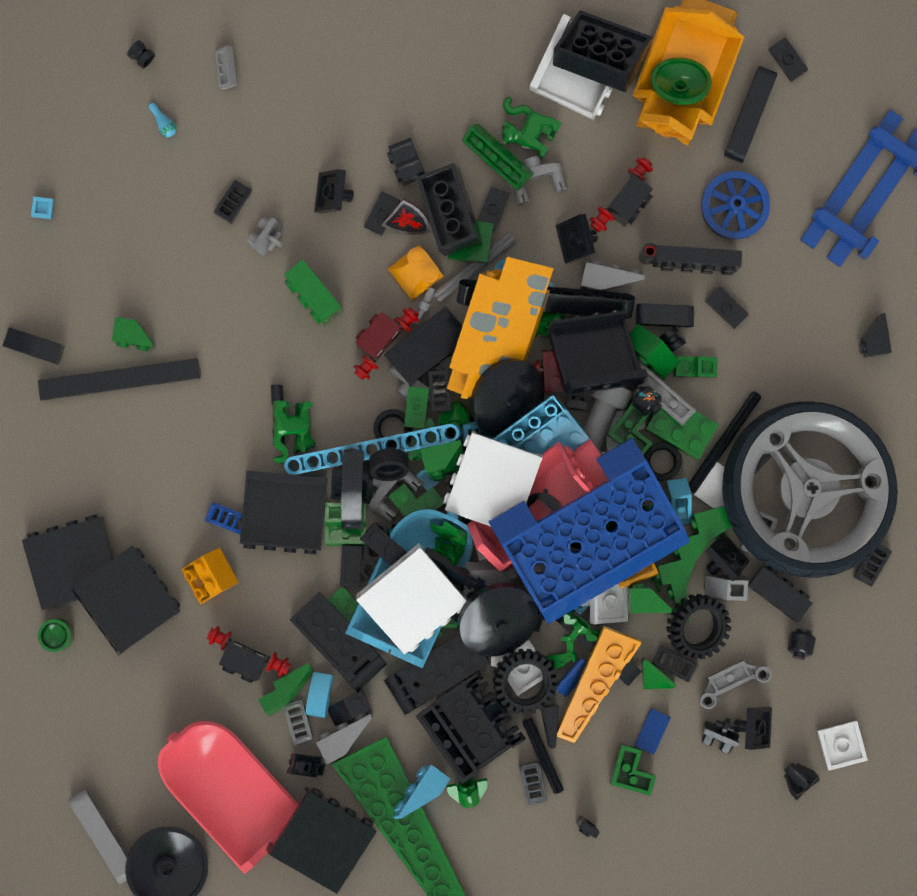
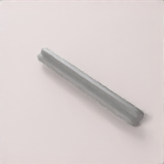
[434,233,516,302]

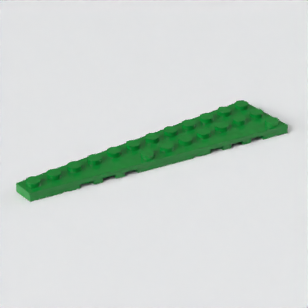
[332,736,466,896]

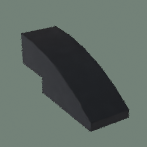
[2,327,65,365]

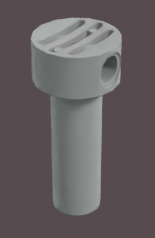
[583,388,634,450]

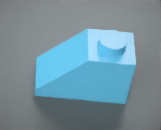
[667,478,692,525]

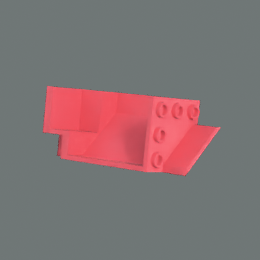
[467,439,609,572]

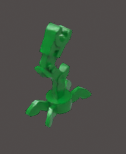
[546,611,600,669]

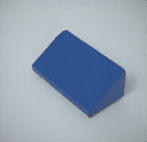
[557,658,587,697]
[634,708,671,754]

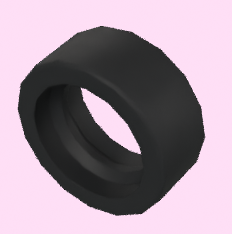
[373,409,411,448]
[644,442,682,481]
[369,448,409,481]

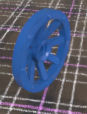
[701,171,770,240]

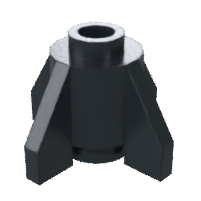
[784,763,820,800]

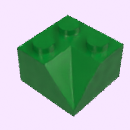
[420,440,465,481]

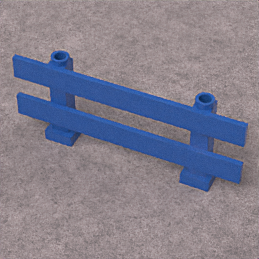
[801,110,917,267]

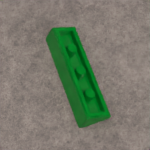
[462,124,534,191]

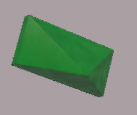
[641,658,677,689]

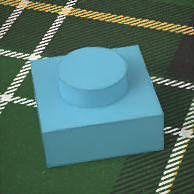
[31,196,55,220]
[416,468,442,491]

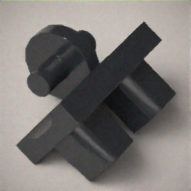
[702,717,739,754]
[287,753,325,777]

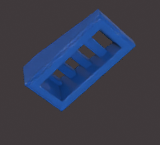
[205,502,242,535]

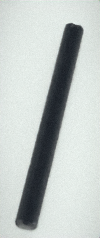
[688,391,762,494]

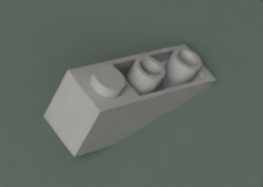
[580,260,645,291]
[316,712,373,764]

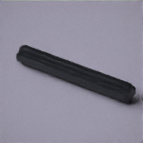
[522,718,564,794]

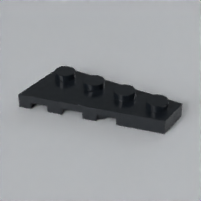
[425,547,486,600]

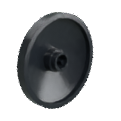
[470,358,545,437]
[458,583,538,657]
[125,826,208,896]

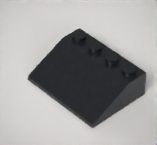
[553,10,652,93]

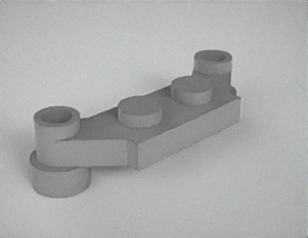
[699,660,772,709]

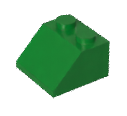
[628,584,672,613]

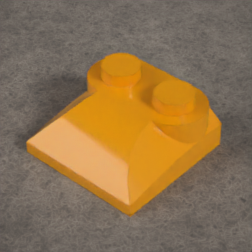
[388,244,444,301]

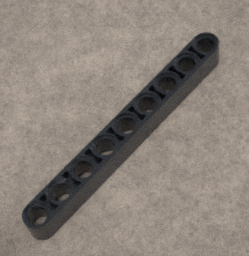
[456,279,635,319]

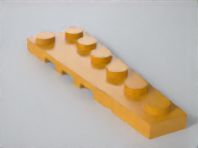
[557,626,641,743]

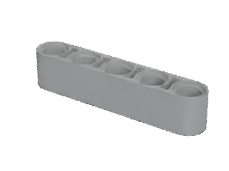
[68,788,128,884]

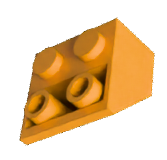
[181,547,239,605]

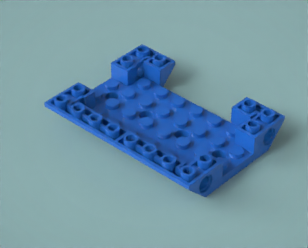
[488,438,690,624]

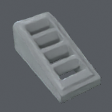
[283,699,314,745]

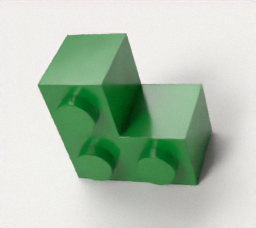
[630,324,680,380]
[607,403,653,455]
[389,483,444,517]
[609,743,656,796]

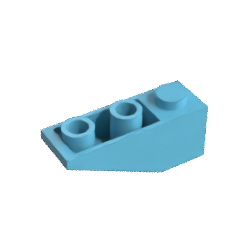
[393,765,451,819]

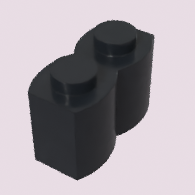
[387,137,425,186]

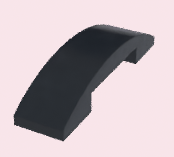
[341,450,364,529]

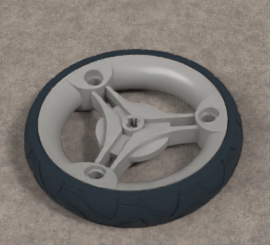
[722,401,898,578]

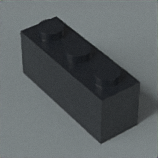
[748,566,812,622]

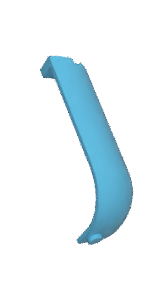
[345,509,473,668]

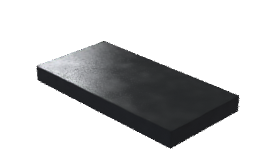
[384,307,463,386]

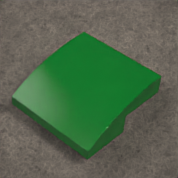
[448,221,494,264]
[325,503,366,546]

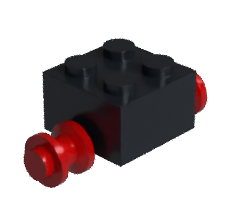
[589,157,653,232]
[206,626,291,683]

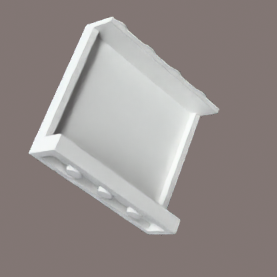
[529,14,613,120]
[443,431,543,526]
[356,543,467,655]

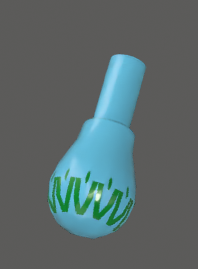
[148,103,177,137]

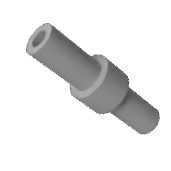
[412,287,436,326]

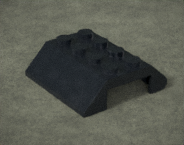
[416,671,526,784]

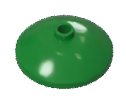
[651,57,712,105]

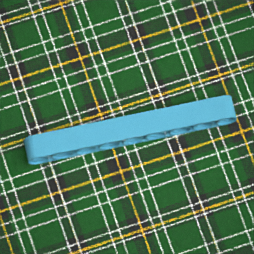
[284,424,462,475]

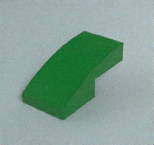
[673,356,717,378]

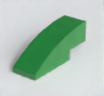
[258,663,314,716]

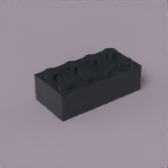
[417,163,482,256]

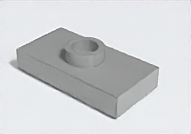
[215,46,237,90]

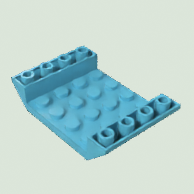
[493,395,603,455]

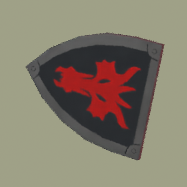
[381,199,430,235]

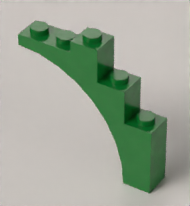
[654,506,731,622]

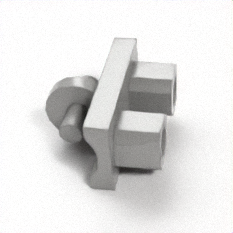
[247,217,283,257]

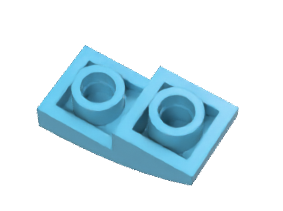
[306,672,334,718]

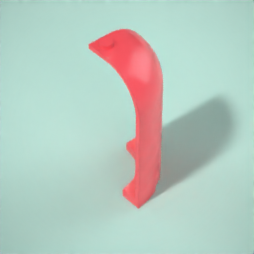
[158,721,299,874]

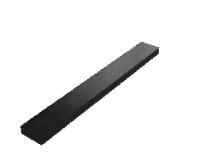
[37,358,201,401]

